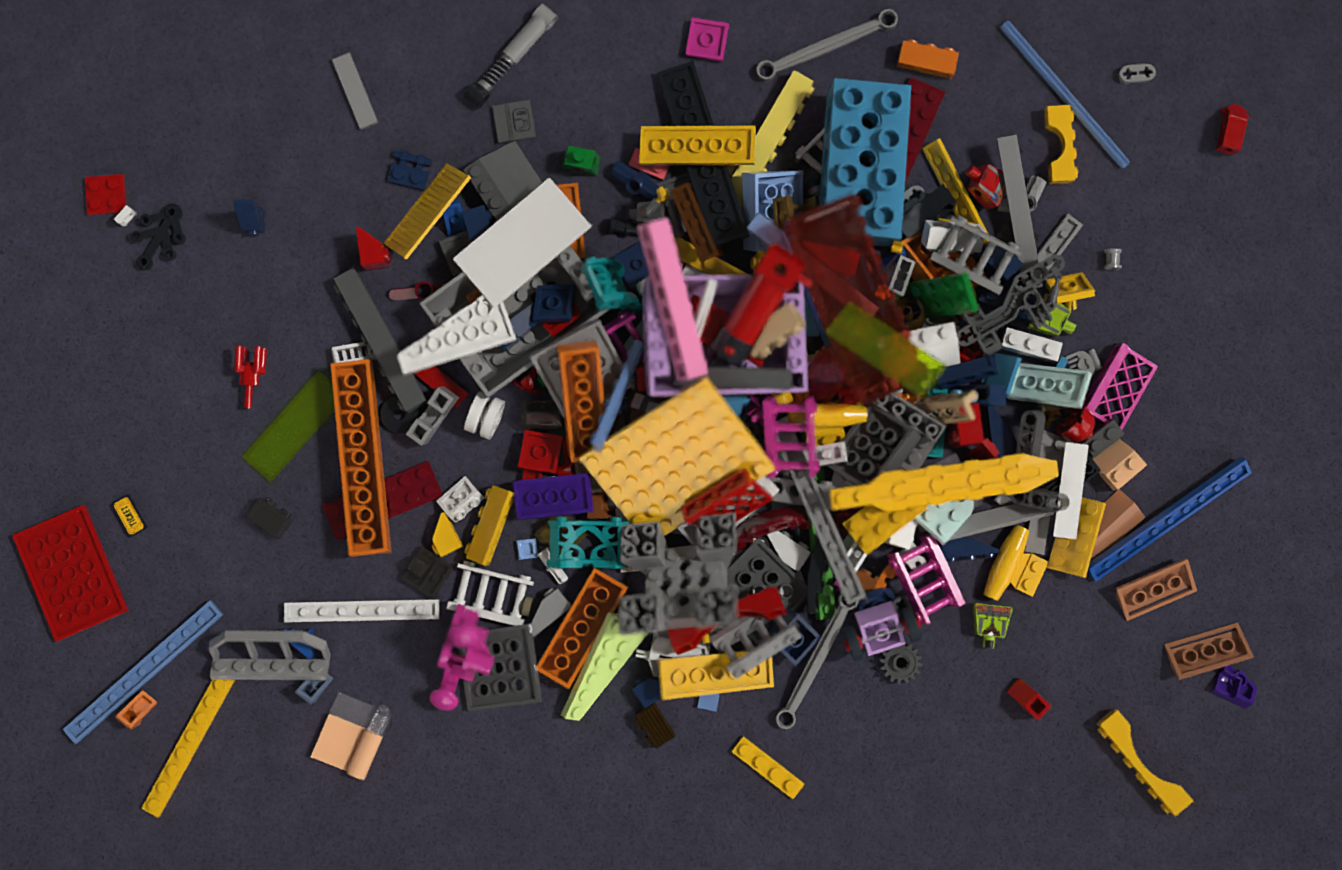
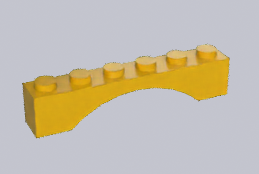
[1096,709,1193,816]

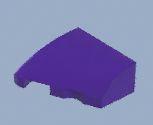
[1211,665,1257,709]

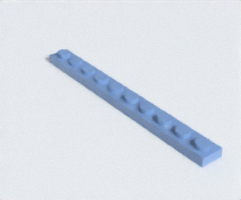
[63,600,224,744]

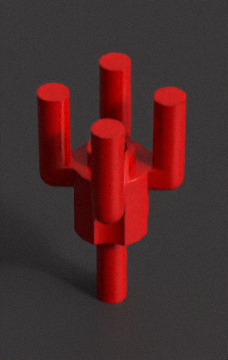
[234,346,267,409]

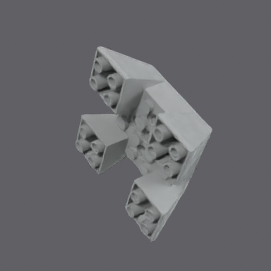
[619,513,737,635]

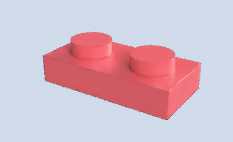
[628,148,670,180]

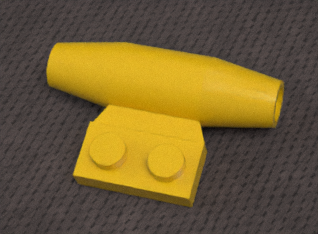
[788,403,867,446]
[983,525,1049,601]

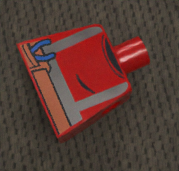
[965,164,1006,210]

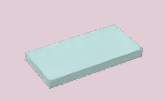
[1007,363,1092,408]

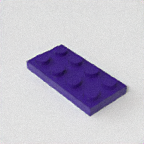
[513,473,594,520]

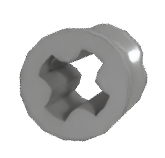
[1104,248,1122,270]

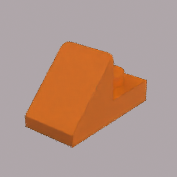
[115,690,157,730]

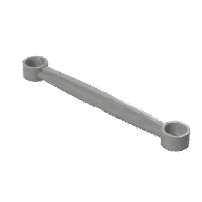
[757,9,898,82]
[776,591,859,729]

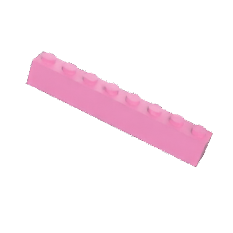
[638,218,708,381]

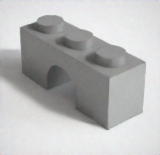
[406,386,459,446]

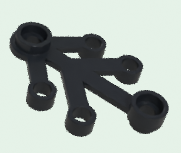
[130,203,186,271]

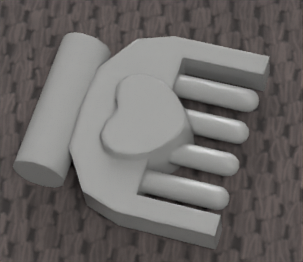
[1065,349,1103,375]

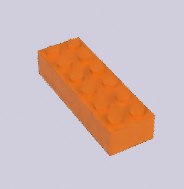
[556,340,608,462]
[537,568,628,689]

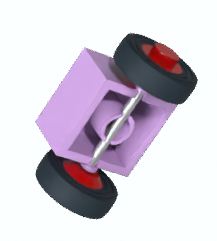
[843,601,921,661]

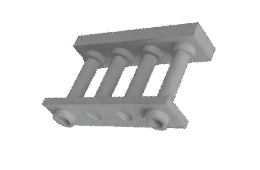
[930,215,1022,294]
[709,616,801,679]

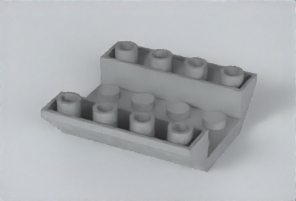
[869,384,946,471]

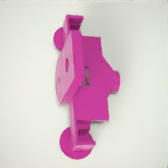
[430,604,494,711]

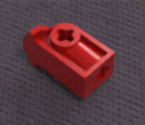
[1216,104,1249,155]

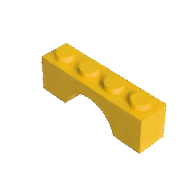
[1044,105,1078,185]

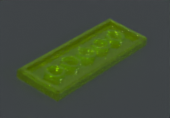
[826,302,946,398]
[242,371,335,482]

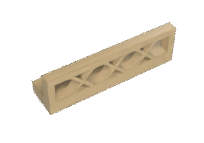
[911,390,978,423]

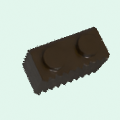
[634,702,676,749]

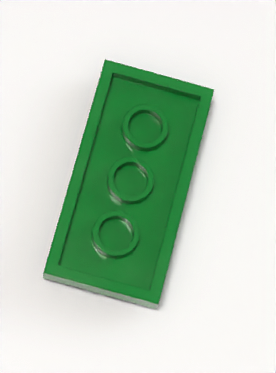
[909,272,979,318]

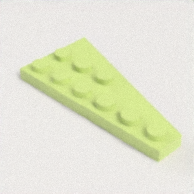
[561,612,648,721]

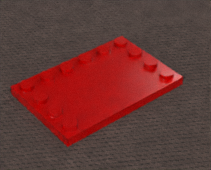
[12,505,129,642]

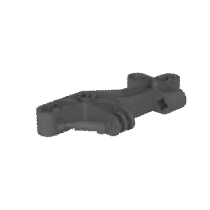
[956,255,1065,357]

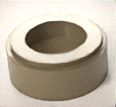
[521,596,533,616]

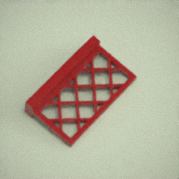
[681,468,773,527]

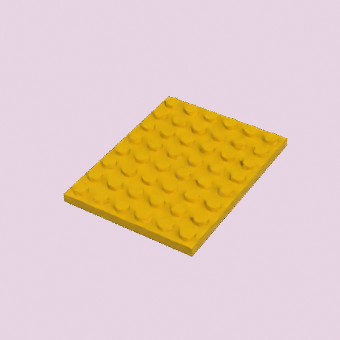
[579,376,775,536]

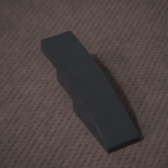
[807,537,829,614]

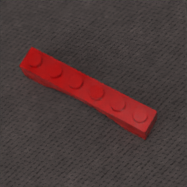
[667,586,787,655]

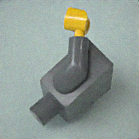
[629,187,673,226]

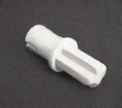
[537,548,568,584]

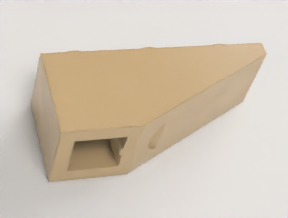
[751,303,807,358]

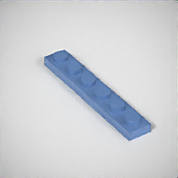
[591,340,644,453]

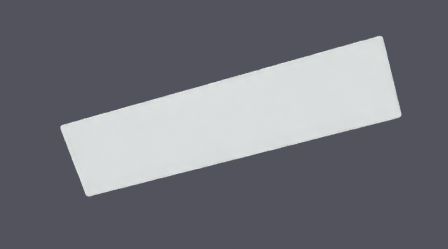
[1053,442,1088,539]

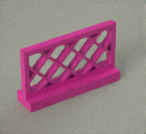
[1083,343,1158,430]

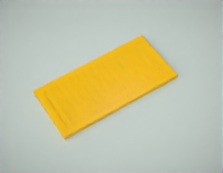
[383,163,471,259]

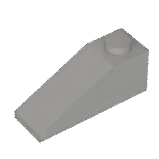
[531,588,572,637]

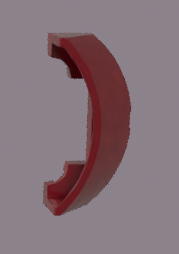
[736,506,811,552]

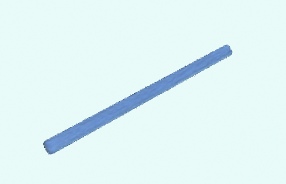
[1000,21,1130,169]

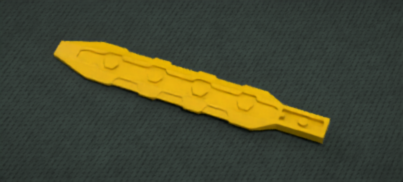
[829,454,1058,512]

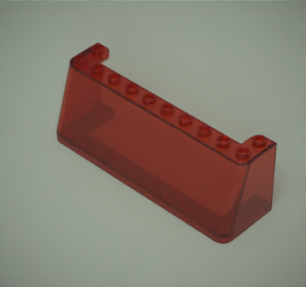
[781,192,930,407]

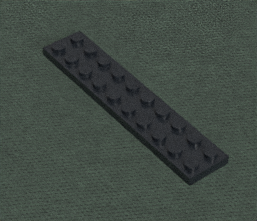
[657,61,750,248]

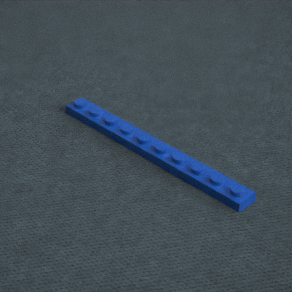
[1088,456,1252,582]

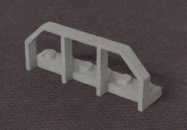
[209,631,331,680]

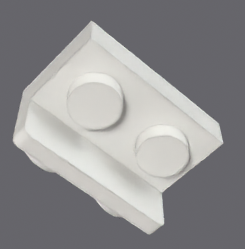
[436,476,484,523]

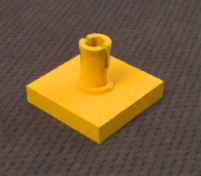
[1045,272,1095,311]

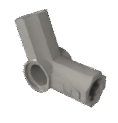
[997,175,1047,213]

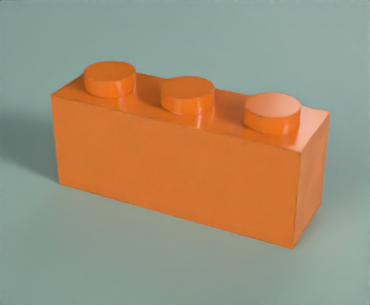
[897,39,959,79]

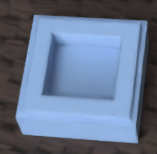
[516,538,538,560]

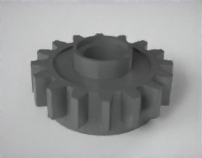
[879,643,922,684]

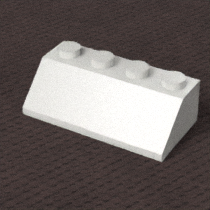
[876,322,960,380]

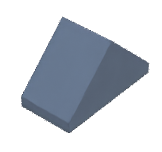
[295,674,333,704]

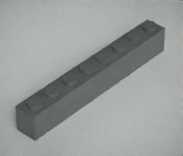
[334,268,428,413]

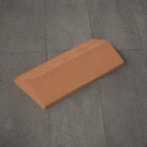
[1090,489,1145,562]
[1116,558,1197,621]
[1164,623,1254,680]

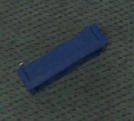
[936,353,999,390]

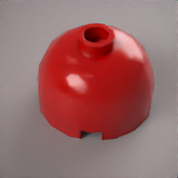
[1056,405,1095,443]

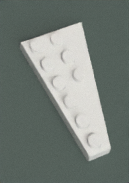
[397,295,516,375]

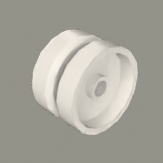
[464,391,505,440]

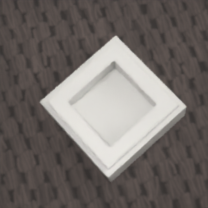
[114,205,136,227]

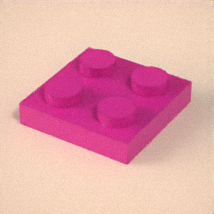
[686,18,729,62]

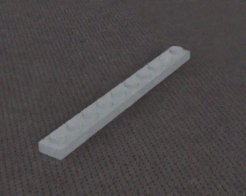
[777,417,866,604]

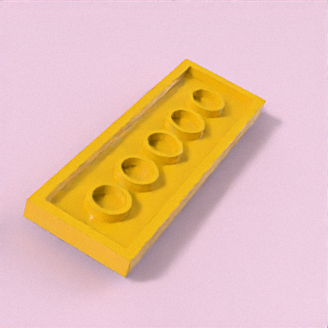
[639,126,756,165]
[658,650,774,700]

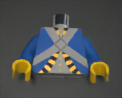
[874,240,915,300]

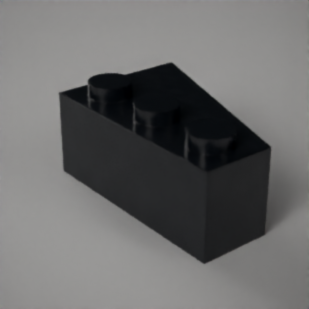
[901,183,957,240]

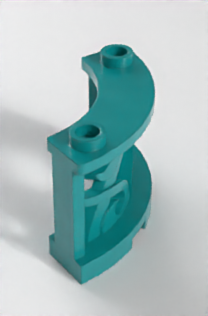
[581,257,641,315]
[547,516,629,569]

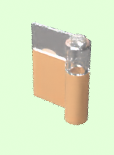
[311,692,392,780]

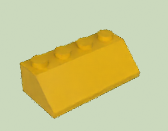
[465,486,515,566]

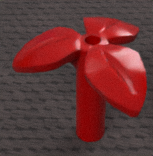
[513,365,544,394]

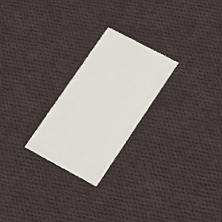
[453,178,592,308]

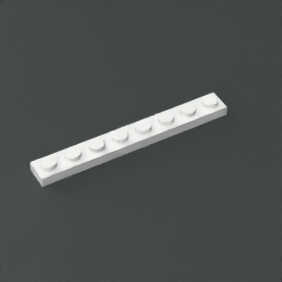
[284,599,440,622]

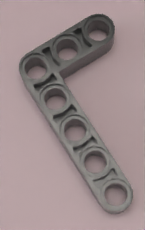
[1010,410,1070,512]

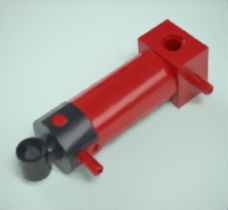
[710,241,813,367]

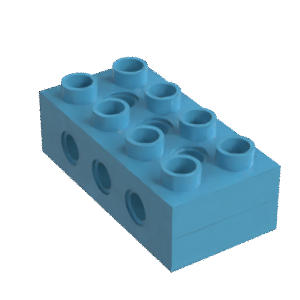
[817,78,911,247]

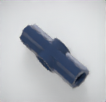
[610,161,660,201]

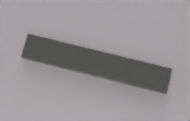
[673,366,792,390]

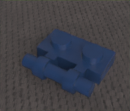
[387,150,432,191]

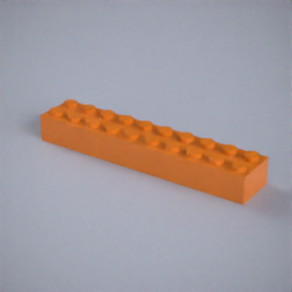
[331,359,392,557]

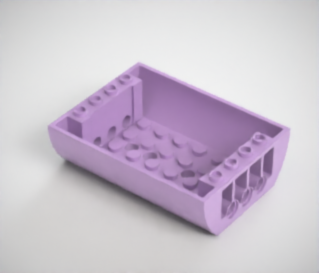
[642,274,808,396]

